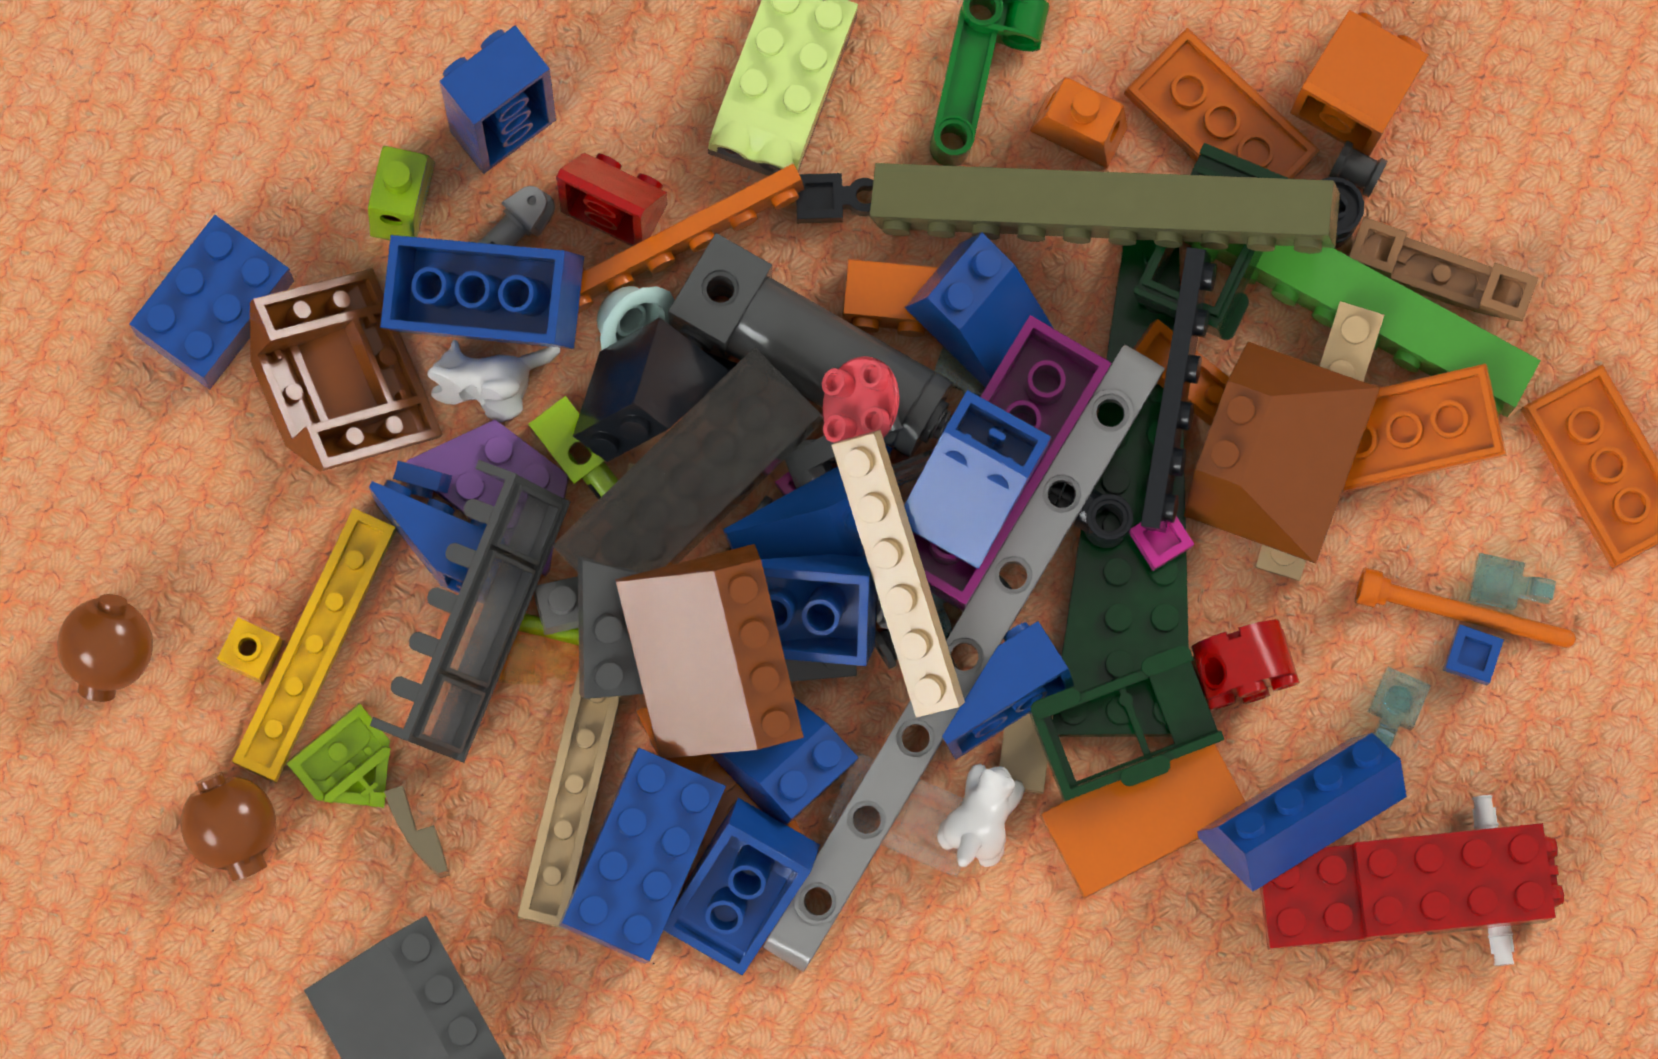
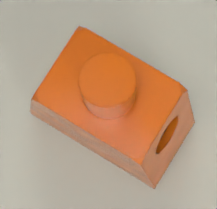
[1030,77,1128,169]

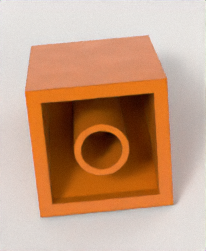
[1290,10,1428,156]

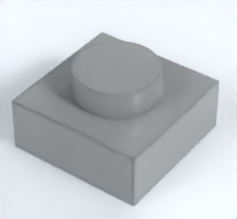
[533,576,579,635]

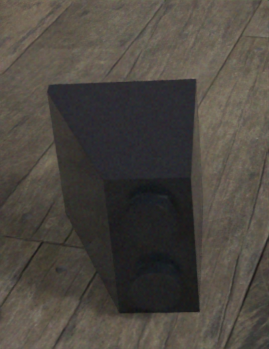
[573,318,728,462]

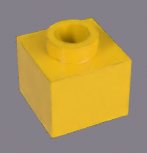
[217,617,283,684]

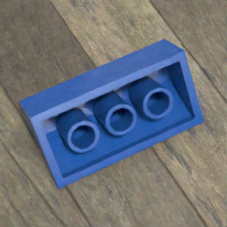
[1197,733,1407,892]

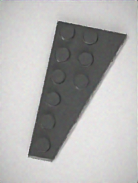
[578,556,857,699]

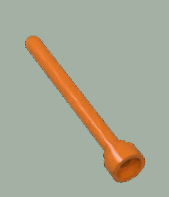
[1355,567,1576,648]

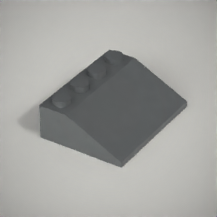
[304,916,506,1059]

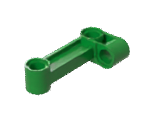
[930,0,1050,166]

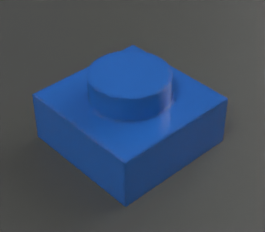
[393,461,452,499]
[1443,624,1504,686]

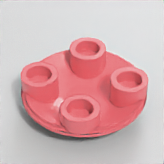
[822,356,899,443]

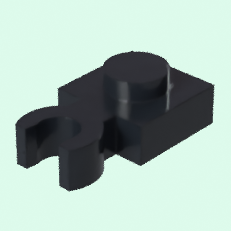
[796,173,873,224]

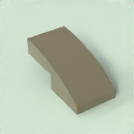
[384,786,450,878]

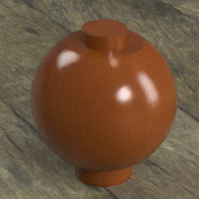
[57,594,153,702]
[180,772,276,881]

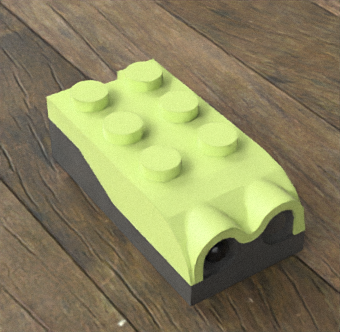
[708,0,858,176]

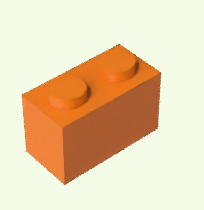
[843,259,938,337]

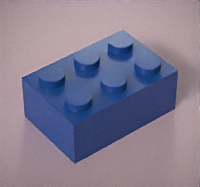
[129,215,294,390]

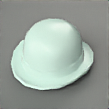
[597,286,675,351]

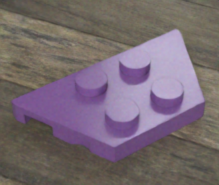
[406,419,569,577]

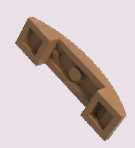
[1349,217,1538,322]

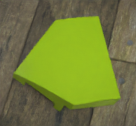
[286,703,391,808]

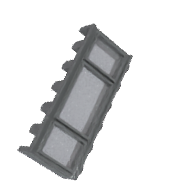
[370,460,571,763]

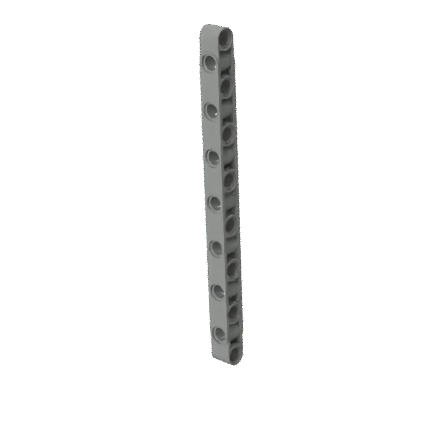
[763,344,1165,972]

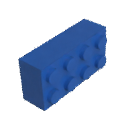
[439,25,556,174]
[380,235,584,349]
[558,748,726,964]

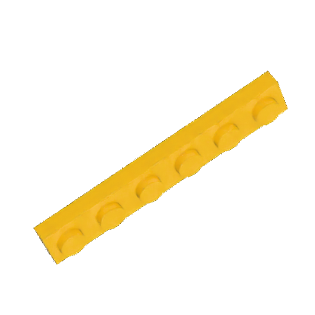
[232,508,397,783]

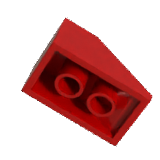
[556,153,667,246]

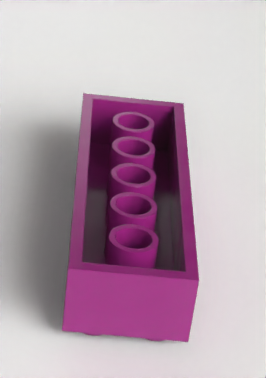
[912,315,1112,612]

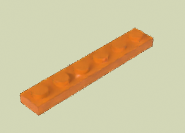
[578,164,805,314]

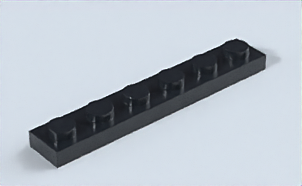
[1141,247,1217,533]

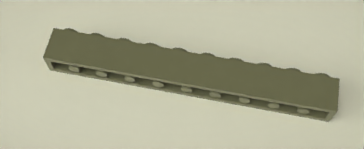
[870,163,1340,254]

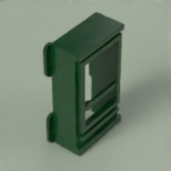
[1133,143,1289,340]
[1029,645,1224,801]

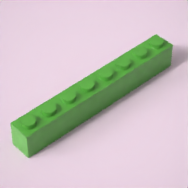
[1185,242,1541,417]

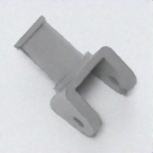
[477,186,555,246]

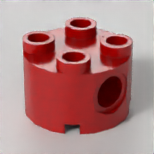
[1191,619,1300,711]

